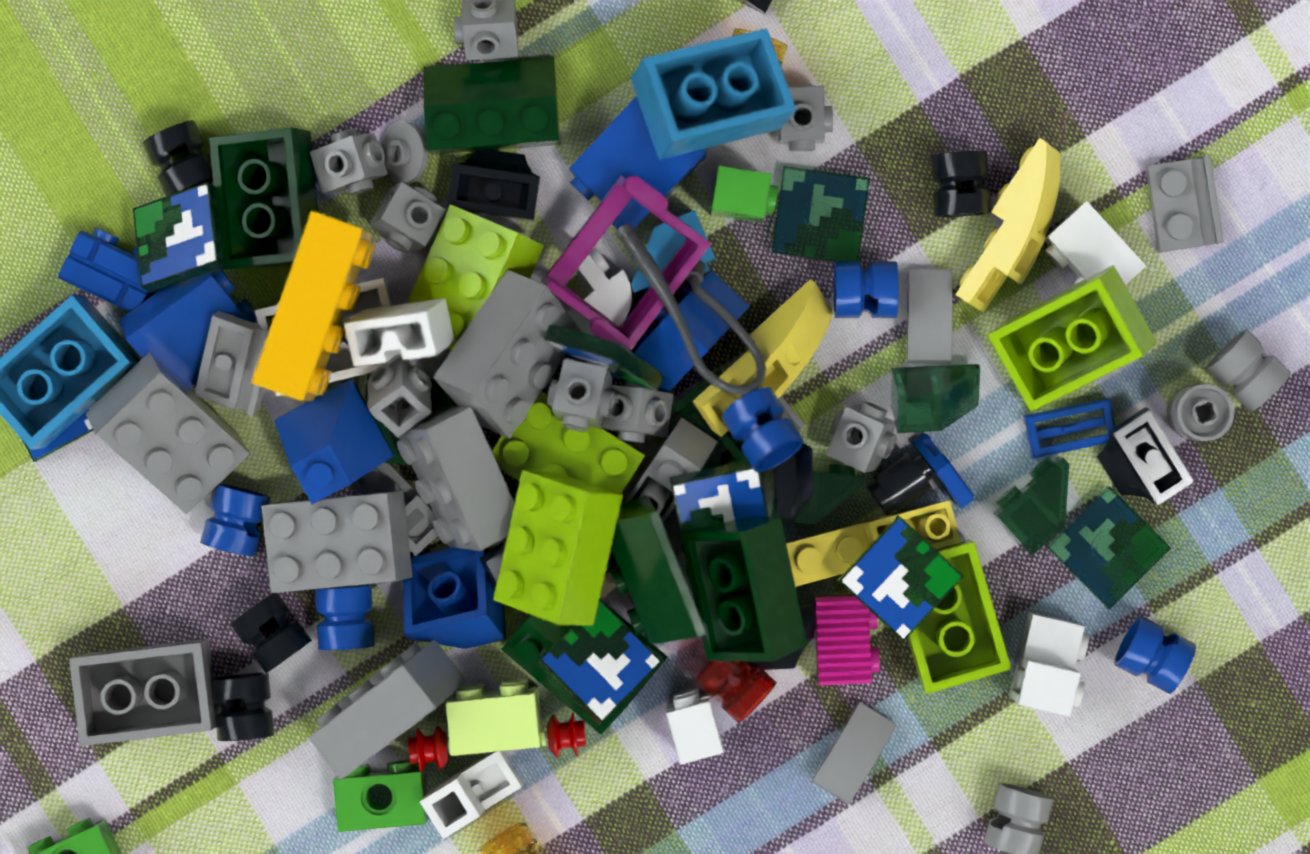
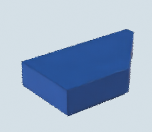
[911,433,974,508]

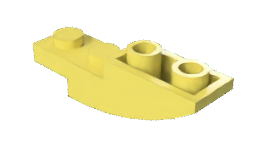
[955,138,1060,313]
[693,279,833,437]
[786,500,961,587]

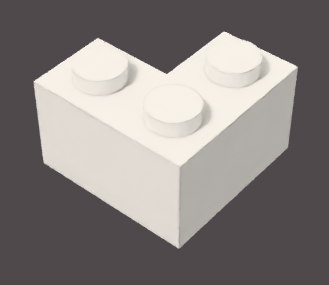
[1008,611,1089,717]

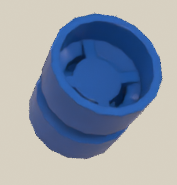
[833,261,899,318]
[722,387,804,472]
[200,483,271,557]
[315,584,375,650]
[1114,616,1196,694]

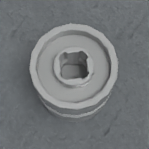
[1206,329,1291,412]
[1167,384,1234,441]
[983,783,1054,854]

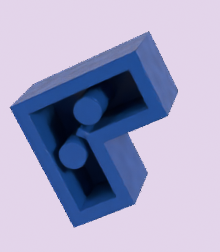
[626,270,750,393]

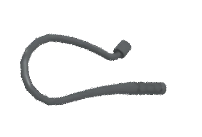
[616,223,766,395]

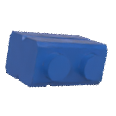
[58,227,162,312]

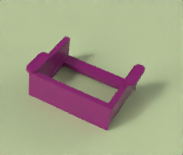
[541,175,711,355]

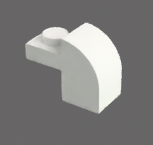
[567,248,632,348]
[420,751,524,839]

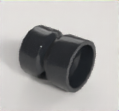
[142,120,213,200]
[931,151,991,218]
[230,593,312,674]
[212,673,274,741]

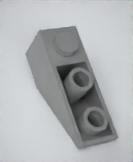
[624,417,718,524]

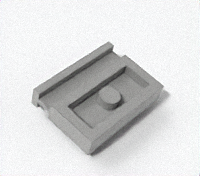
[1145,156,1224,253]
[194,311,269,417]

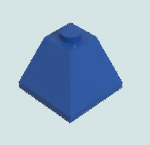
[274,378,395,504]
[403,547,506,649]

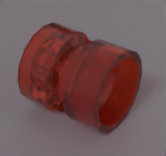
[694,661,777,724]

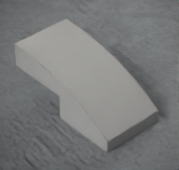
[906,269,952,364]
[811,702,897,804]

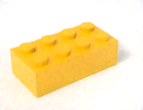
[251,211,376,402]

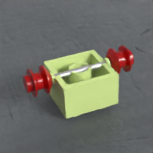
[408,679,587,772]

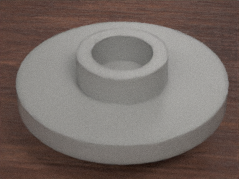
[382,123,428,184]

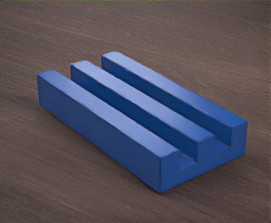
[1023,398,1116,459]

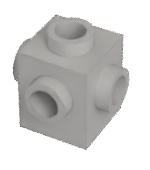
[454,0,519,60]
[771,86,833,151]
[310,129,388,195]
[369,182,446,253]
[367,356,432,437]
[548,359,615,432]
[602,379,673,443]
[826,401,897,473]

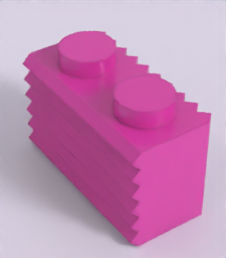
[814,593,880,686]

